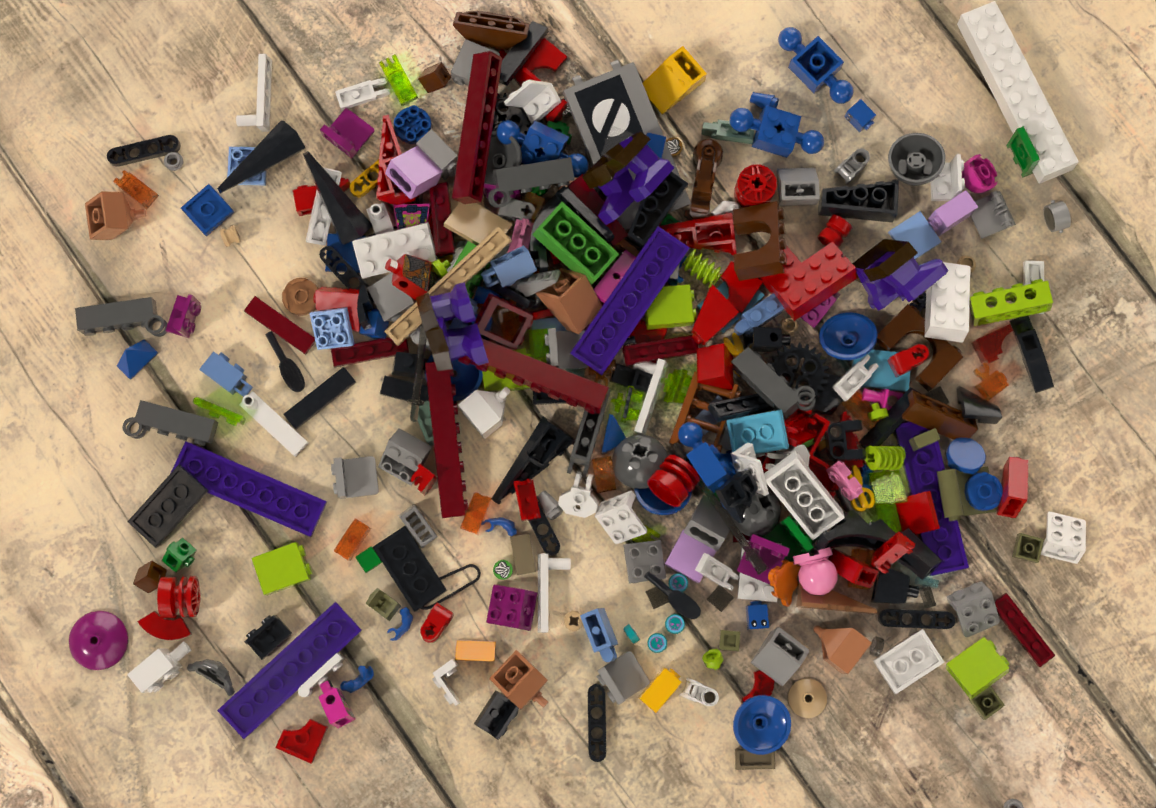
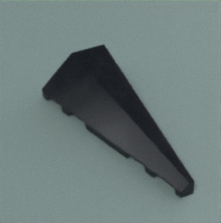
[217,120,306,194]
[303,151,372,245]
[492,416,576,504]

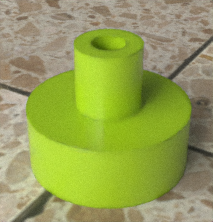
[431,259,451,279]
[868,403,888,421]
[702,649,723,670]

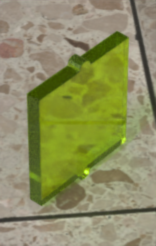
[868,470,907,505]

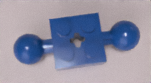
[778,27,854,104]
[729,105,824,158]
[496,120,589,178]
[678,422,733,508]

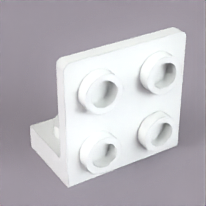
[504,80,561,123]
[930,154,965,201]
[731,443,769,496]
[595,490,647,544]
[1041,511,1086,564]
[432,659,461,706]

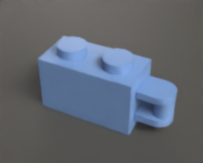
[481,245,537,287]
[734,293,785,335]
[199,351,253,397]
[580,608,618,662]

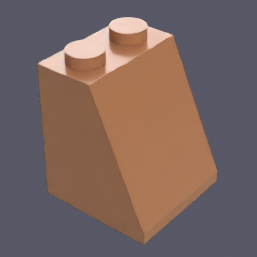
[536,268,602,334]

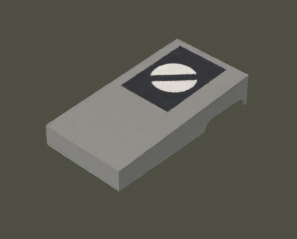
[562,60,691,231]

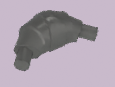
[187,659,235,696]

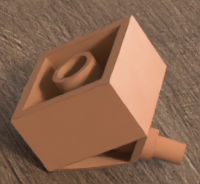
[85,191,146,240]
[813,625,872,674]
[489,650,549,709]

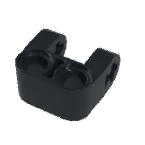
[825,420,866,461]

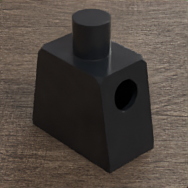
[743,327,791,352]
[392,352,428,380]
[871,567,919,604]

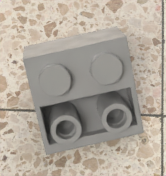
[777,168,820,206]
[378,428,432,485]
[751,627,810,686]

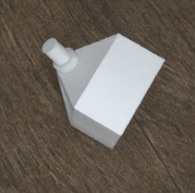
[458,387,510,439]

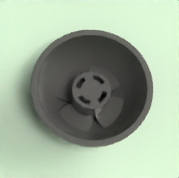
[888,133,946,186]
[612,434,668,489]
[727,485,781,537]

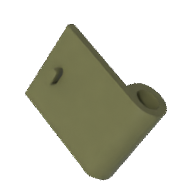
[937,466,996,522]

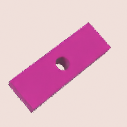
[593,250,636,303]

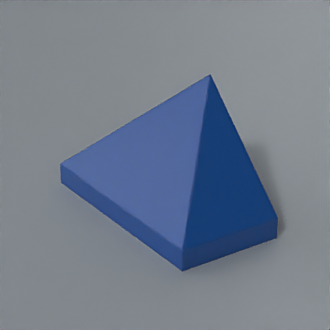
[117,339,158,380]
[601,414,626,455]

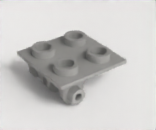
[970,191,1016,239]
[623,540,666,583]

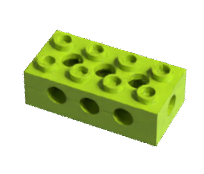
[969,279,1053,327]

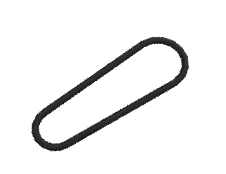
[421,564,481,610]

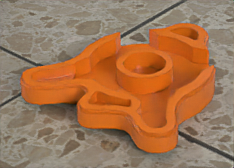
[768,560,801,607]

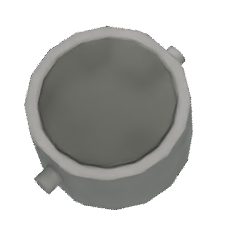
[1043,200,1071,233]

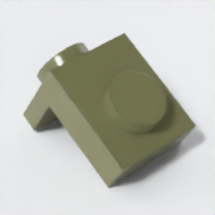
[366,588,401,621]

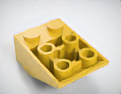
[643,46,707,115]

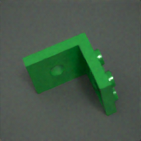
[1006,126,1040,178]
[762,516,814,566]

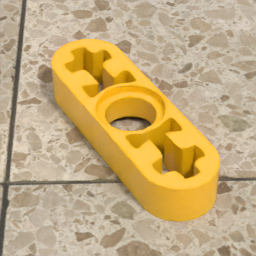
[350,159,379,198]

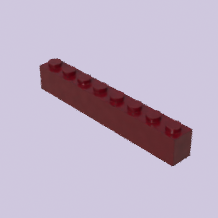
[452,51,502,204]
[458,339,609,414]
[425,362,469,518]

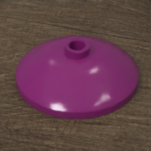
[69,611,128,670]

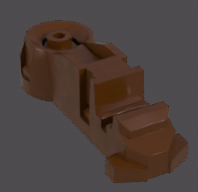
[684,139,723,220]

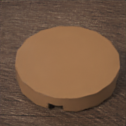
[282,278,318,316]

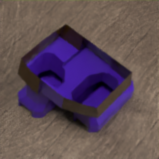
[582,131,674,225]
[852,239,948,311]
[416,282,489,371]

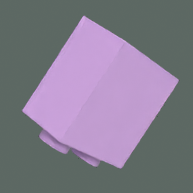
[385,146,443,199]
[927,190,978,237]
[664,529,716,583]

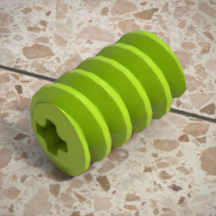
[682,249,723,289]
[865,446,906,470]

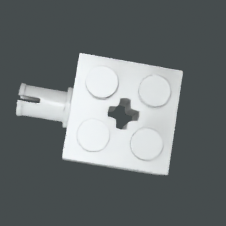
[127,642,192,693]

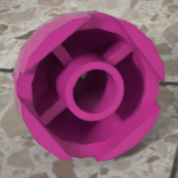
[961,154,998,193]

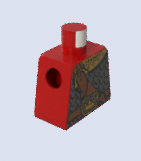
[385,254,431,300]

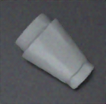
[537,491,563,520]

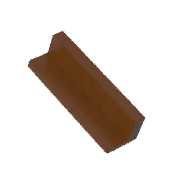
[902,390,978,440]

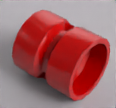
[817,215,853,248]

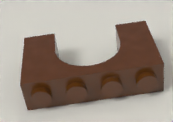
[733,201,787,281]
[876,304,963,392]

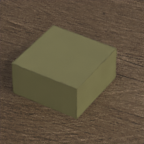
[909,428,940,451]
[1012,533,1044,563]
[968,686,1005,720]

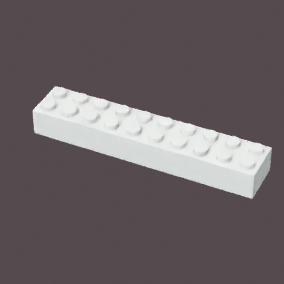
[957,1,1079,184]

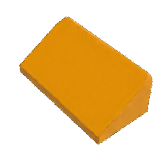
[455,640,496,661]

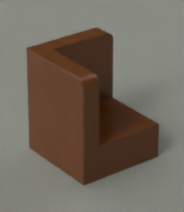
[418,62,451,93]
[133,560,167,593]

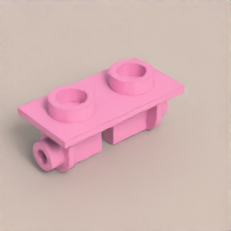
[508,218,534,253]
[826,460,863,501]

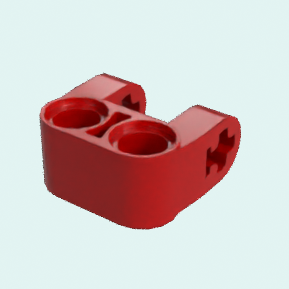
[887,344,929,377]
[420,603,454,643]

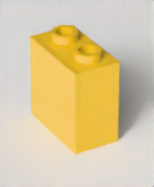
[638,668,682,713]

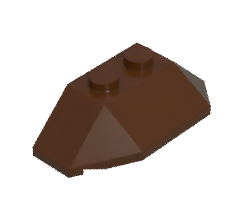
[453,11,530,50]

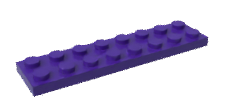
[570,226,690,375]
[895,422,969,576]
[170,441,327,537]
[217,602,362,739]

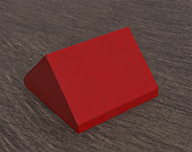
[697,343,734,390]

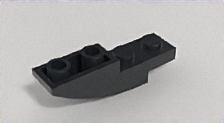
[1009,316,1054,393]

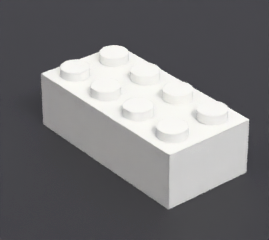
[352,222,438,279]
[925,262,970,343]
[764,451,845,540]

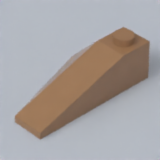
[796,583,877,614]

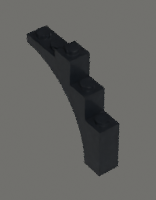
[815,509,942,580]

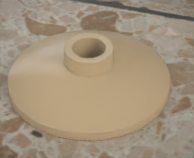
[788,678,827,718]

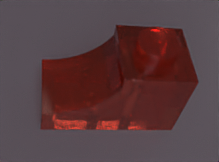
[971,324,1013,364]

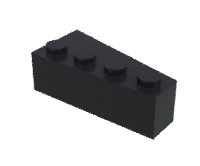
[628,171,688,248]
[818,179,899,223]

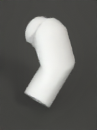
[711,201,740,216]

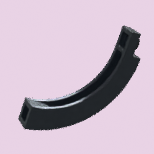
[530,186,600,273]

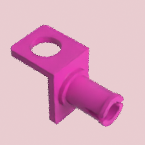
[862,388,903,410]

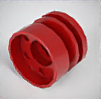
[734,164,777,208]
[647,455,700,507]
[157,576,201,618]

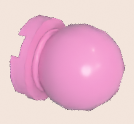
[793,547,838,595]

